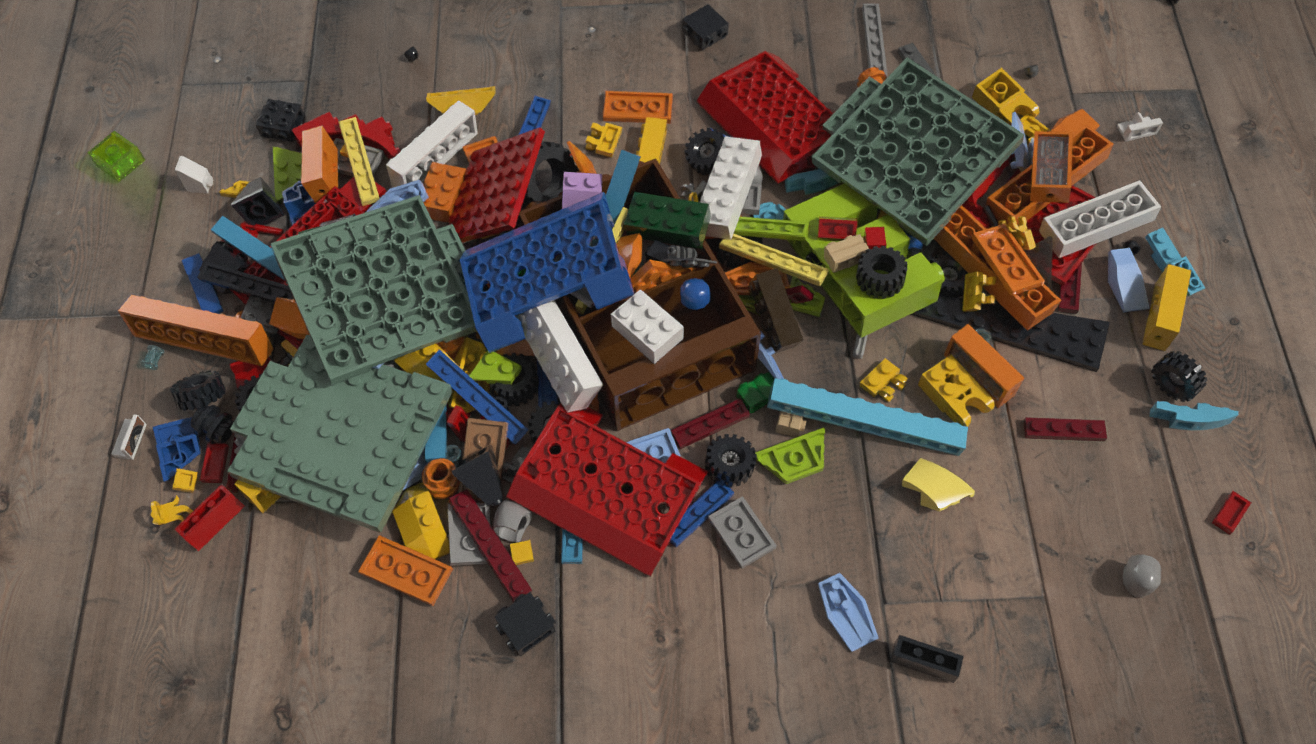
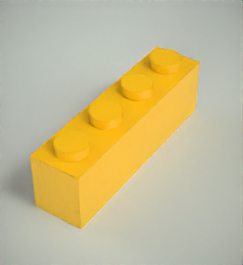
[636,117,667,164]

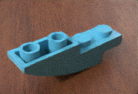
[785,168,839,195]
[1145,228,1205,296]
[1150,401,1238,430]

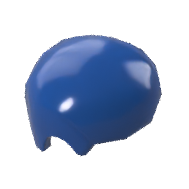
[680,278,710,310]

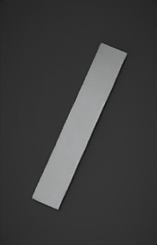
[862,4,888,80]

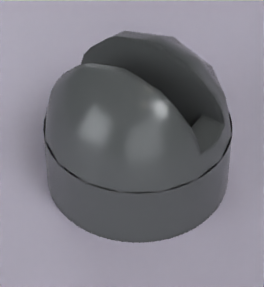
[1024,65,1039,78]

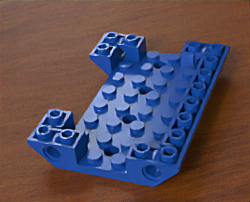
[460,192,635,353]

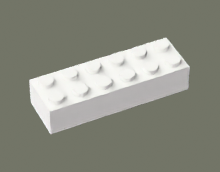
[386,101,478,188]
[700,136,762,240]
[1039,180,1161,258]
[516,300,603,413]

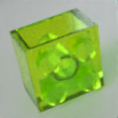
[87,131,145,182]

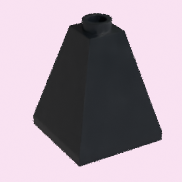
[231,177,284,230]
[451,445,503,506]

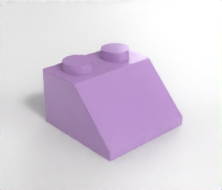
[562,172,602,209]

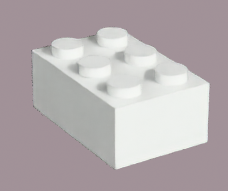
[611,289,684,364]

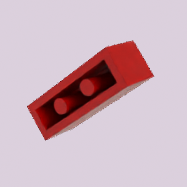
[175,484,245,551]

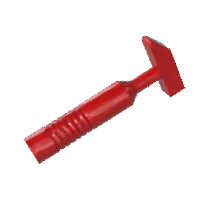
[240,221,284,236]

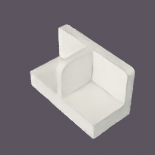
[1117,112,1163,142]

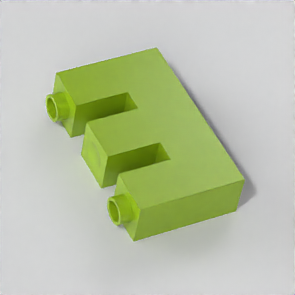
[783,183,945,338]

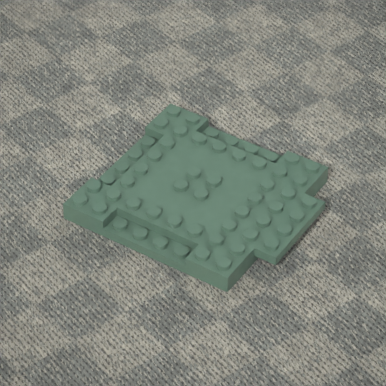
[812,57,1024,246]
[271,195,477,385]
[227,335,453,533]

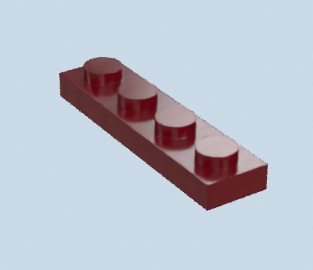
[671,398,750,449]
[1023,417,1107,442]

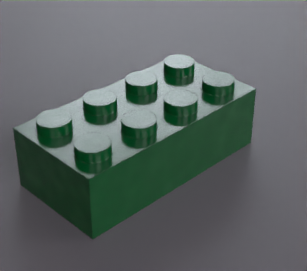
[624,192,711,249]

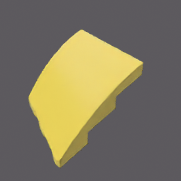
[902,458,975,512]

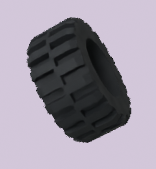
[522,141,579,207]

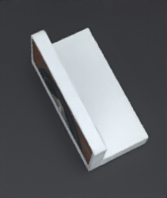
[111,415,147,460]

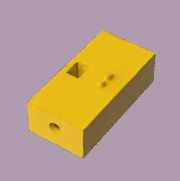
[1142,264,1191,351]

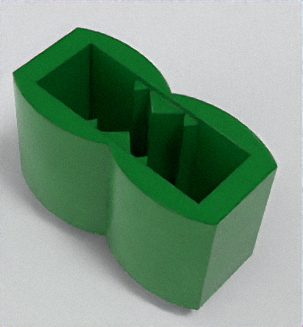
[736,372,774,414]

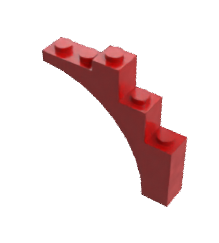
[292,112,401,160]

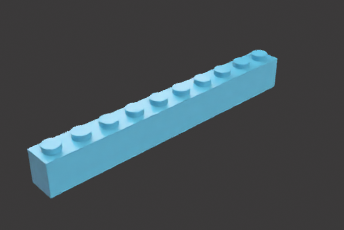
[767,378,968,456]

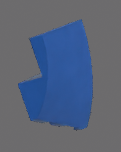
[282,181,316,225]
[153,417,201,482]

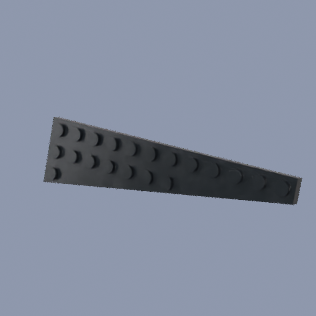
[910,294,1110,372]

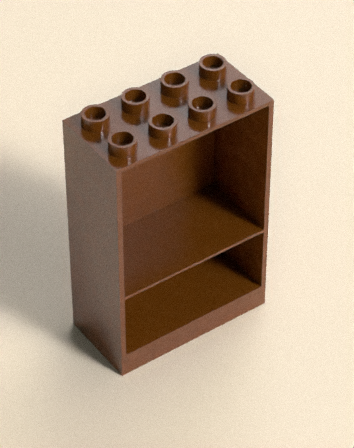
[519,158,761,431]

